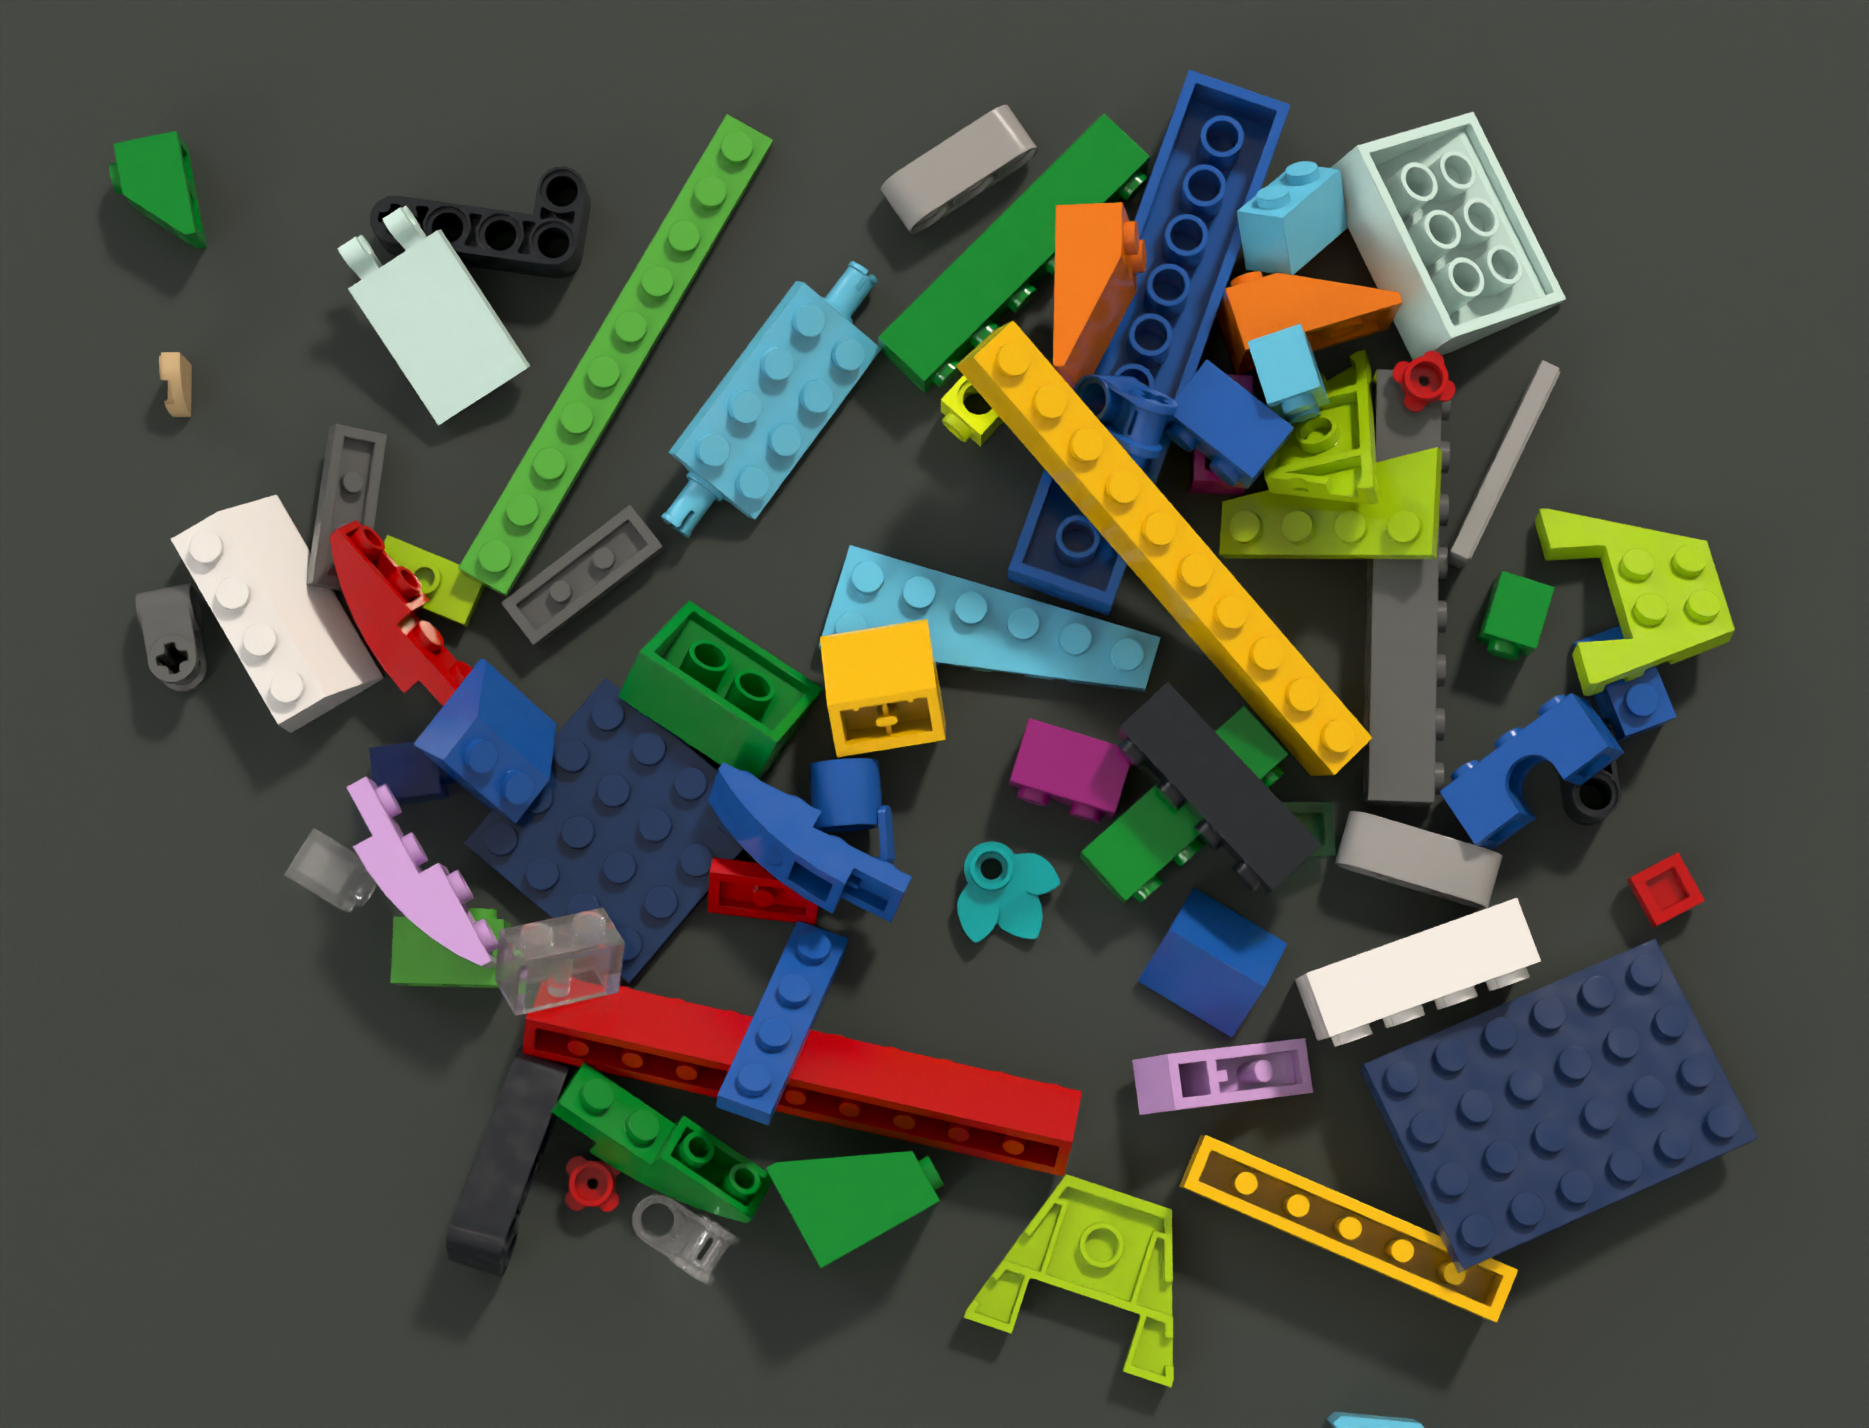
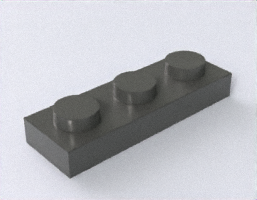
[306,423,387,591]
[501,505,664,648]

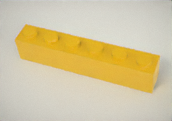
[1179,1135,1518,1322]

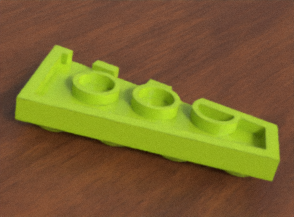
[1219,447,1442,559]

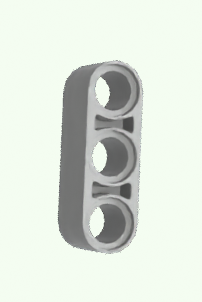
[880,105,1038,234]
[1335,811,1502,909]

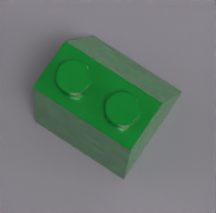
[766,1151,944,1268]

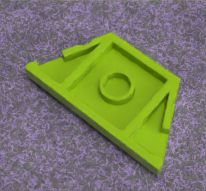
[1264,350,1379,504]

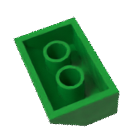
[618,600,823,780]

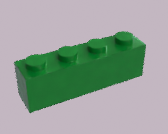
[1079,706,1288,905]

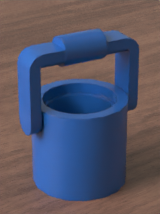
[809,758,895,864]

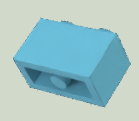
[1237,161,1348,275]
[1248,324,1330,424]

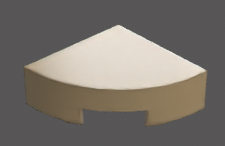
[159,352,192,417]

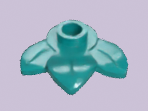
[957,841,1061,943]

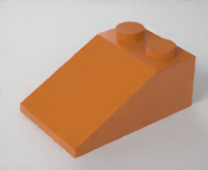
[1053,202,1146,390]
[1217,271,1402,375]

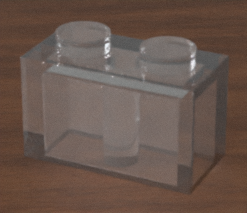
[494,908,625,1016]

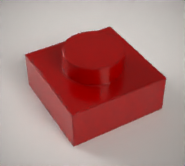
[1626,852,1705,928]

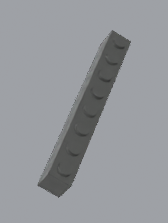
[1362,369,1451,808]

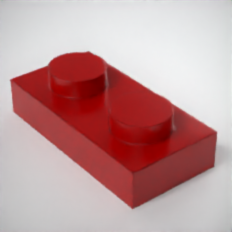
[708,857,819,925]

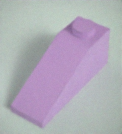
[1132,1038,1313,1115]

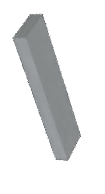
[1448,360,1561,569]

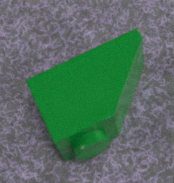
[109,131,207,249]

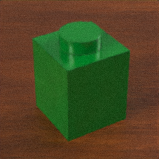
[1475,571,1555,661]

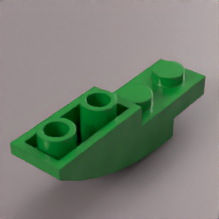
[551,1062,773,1223]

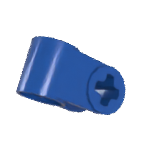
[1074,374,1178,459]

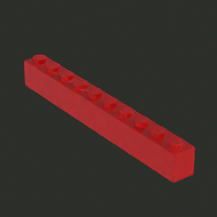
[523,969,1082,1176]

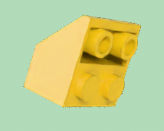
[820,619,946,757]

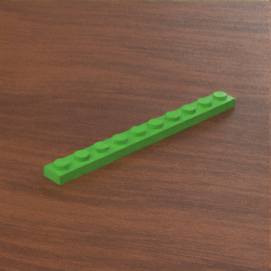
[458,114,773,598]

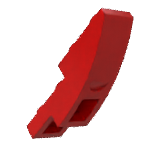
[329,520,473,706]

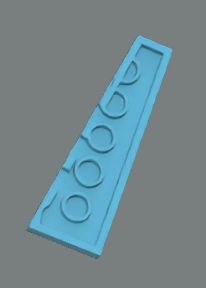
[819,545,1161,692]

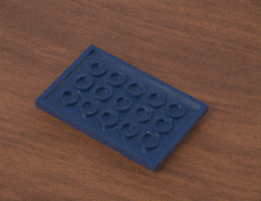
[1360,939,1758,1273]

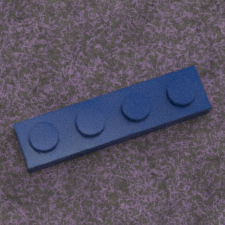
[716,920,849,1126]

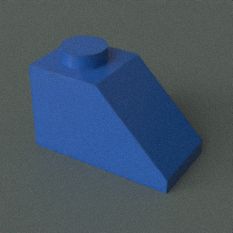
[1572,626,1676,743]

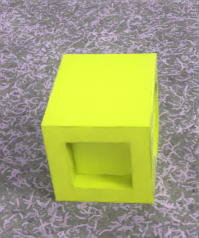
[941,375,1004,447]

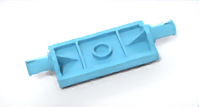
[661,261,881,538]

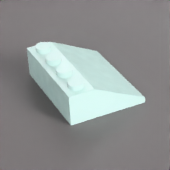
[1331,112,1566,360]

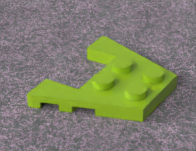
[1535,509,1735,696]
[964,1174,1174,1387]

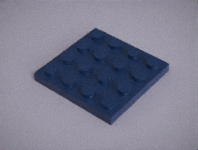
[464,677,745,984]

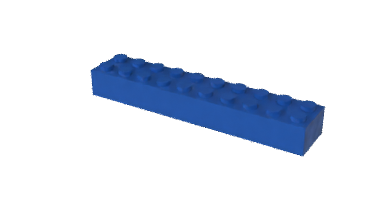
[1007,70,1291,616]

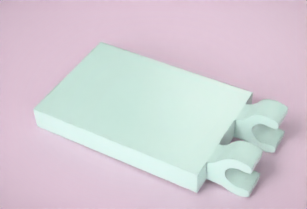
[338,206,530,426]

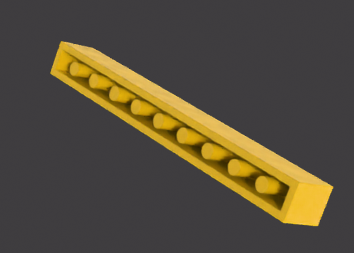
[956,321,1372,776]

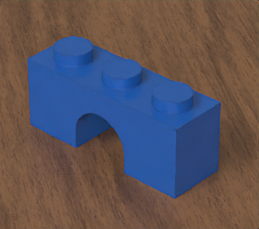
[1439,693,1624,850]

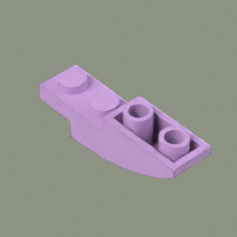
[347,777,500,969]

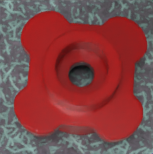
[1392,351,1455,413]
[565,1156,621,1212]

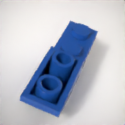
[708,762,912,923]

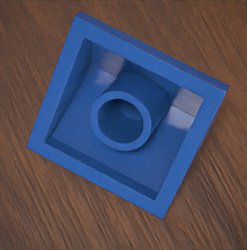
[1137,887,1287,1038]

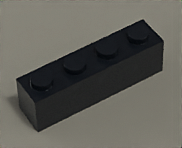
[1116,682,1321,895]

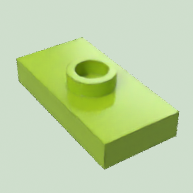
[384,535,485,628]

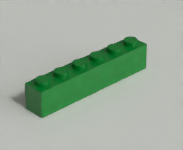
[878,113,1150,394]

